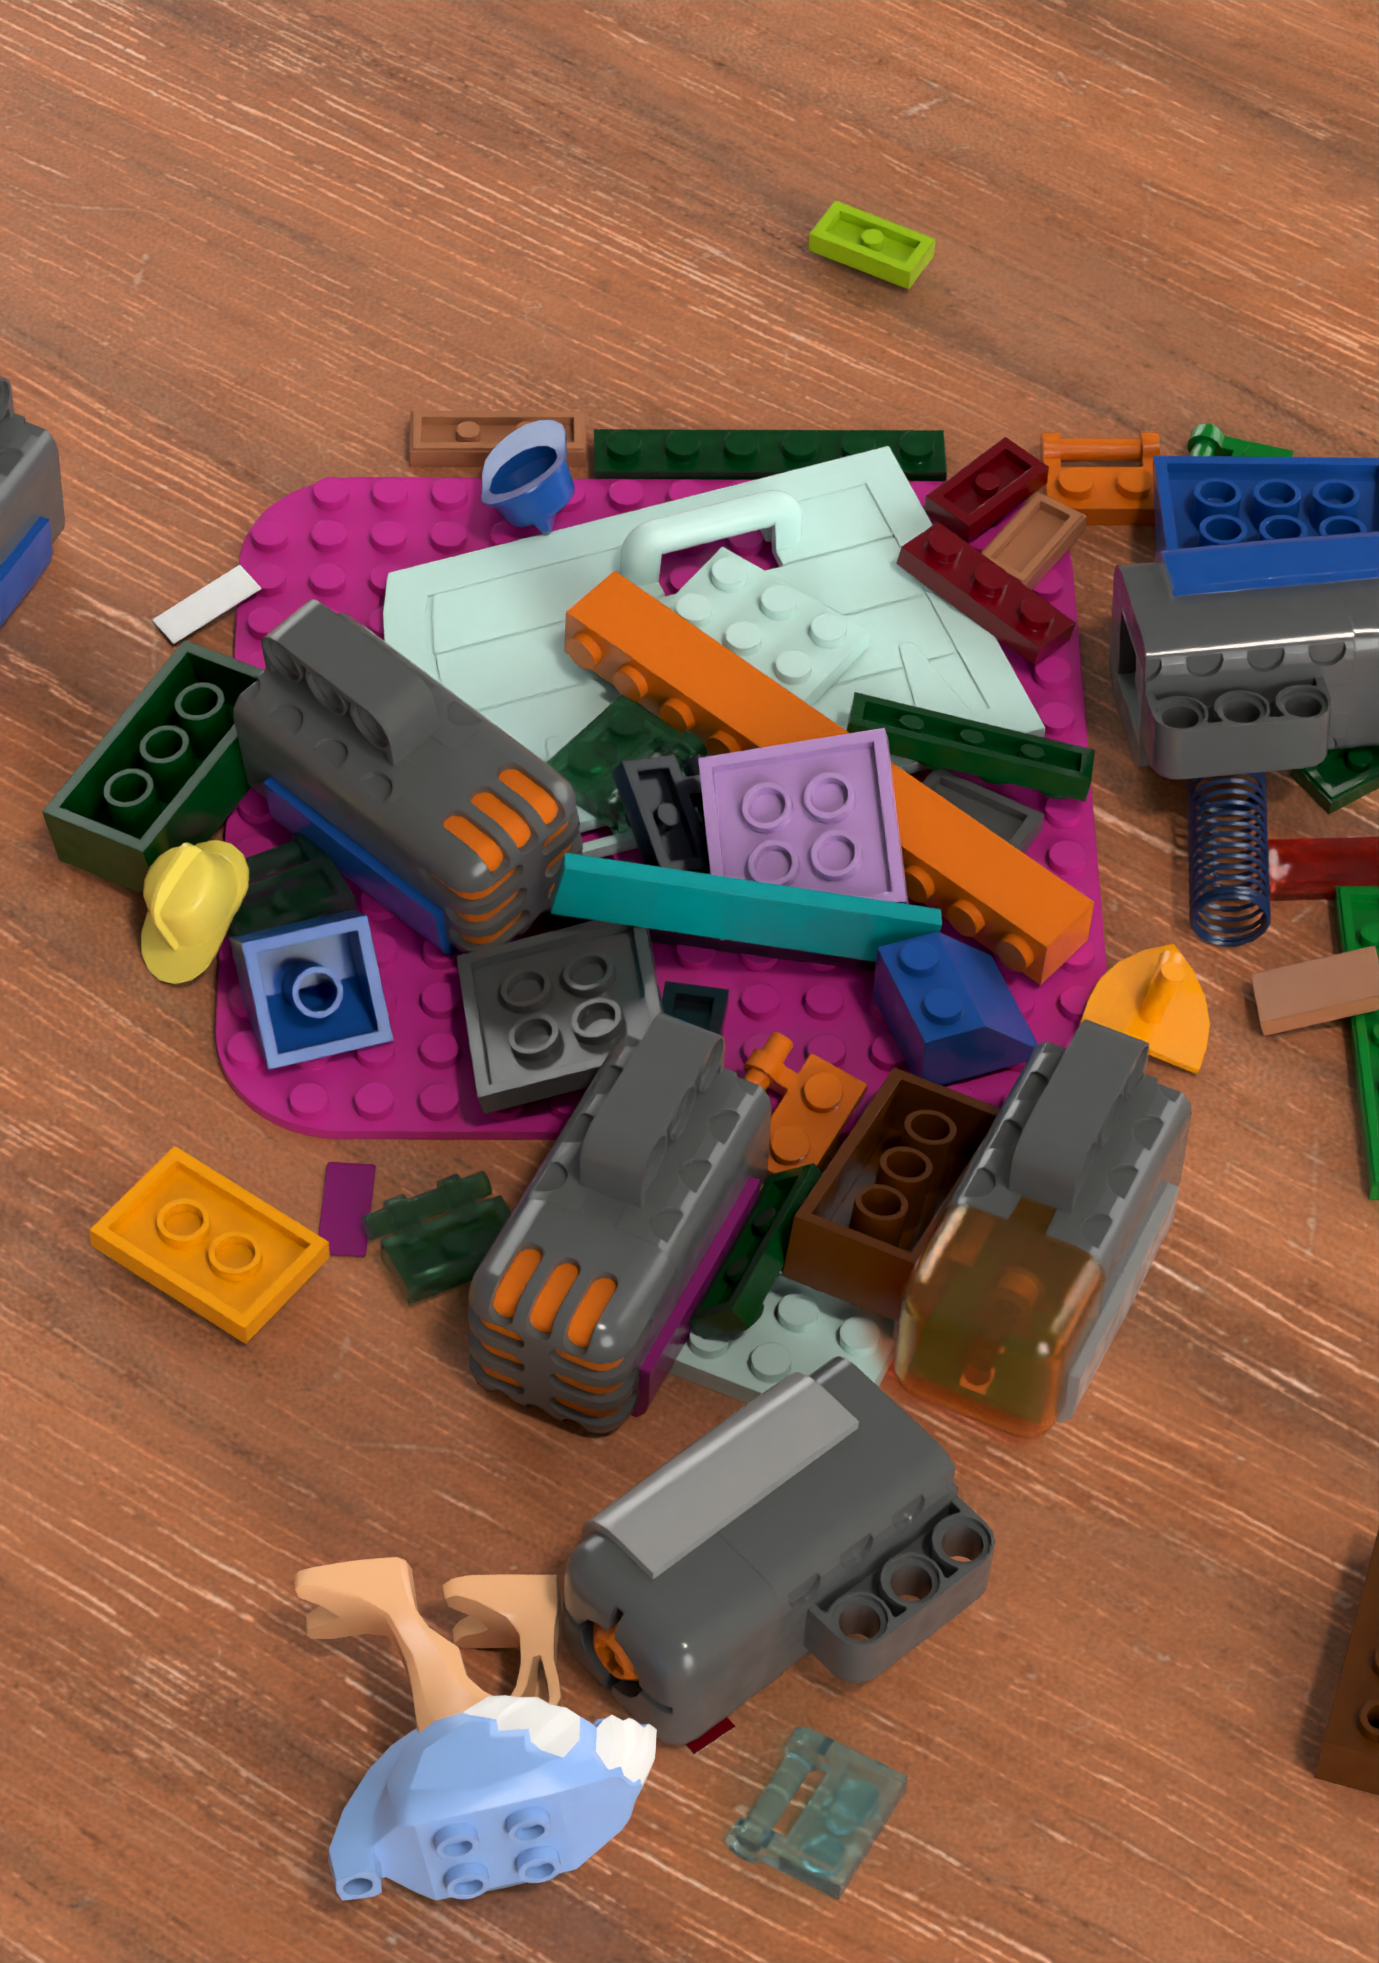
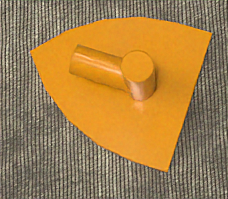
[1079,944,1210,1074]

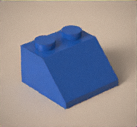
[230,910,394,1070]
[873,931,1038,1085]

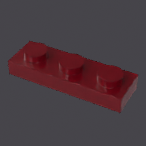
[896,522,1076,666]

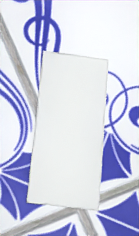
[152,565,262,644]

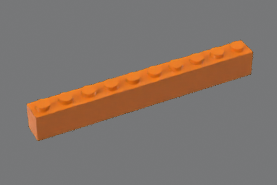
[564,571,1095,985]

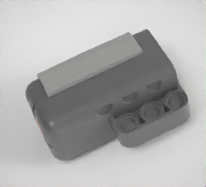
[562,1356,995,1746]

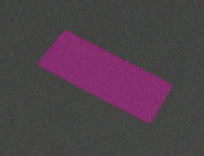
[318,1162,376,1257]

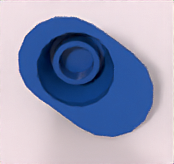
[481,420,575,534]

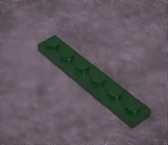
[594,429,947,481]

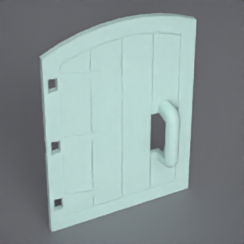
[383,446,1045,858]

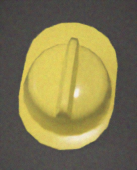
[141,840,249,985]

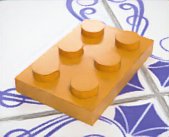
[89,1145,330,1344]

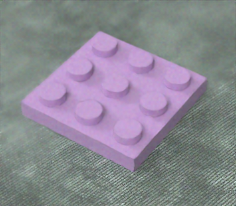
[698,728,909,940]

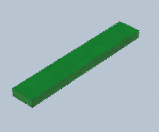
[1333,886,1379,1200]

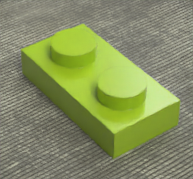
[808,200,936,289]

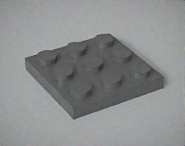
[457,920,664,1114]

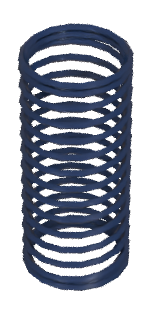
[1186,772,1271,946]

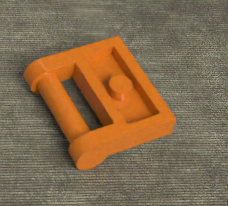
[1040,432,1160,525]

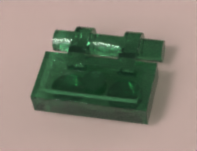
[361,1170,511,1305]

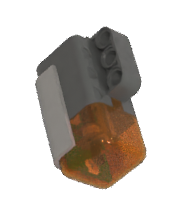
[893,1019,1192,1439]

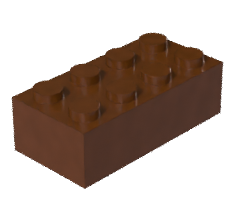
[782,1067,1001,1325]

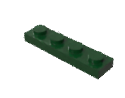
[846,692,1095,802]

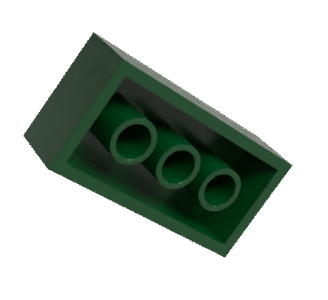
[42,640,264,894]

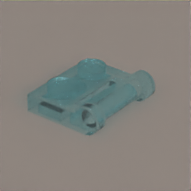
[725,1726,908,1900]

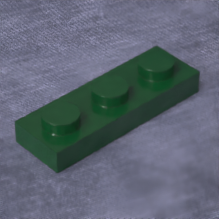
[689,1163,823,1339]

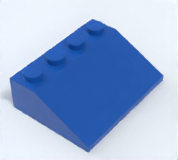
[1153,456,1379,553]

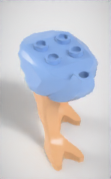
[294,1557,657,1901]

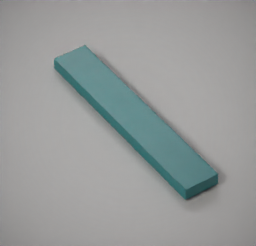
[551,853,942,962]

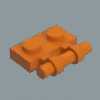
[743,1032,868,1179]

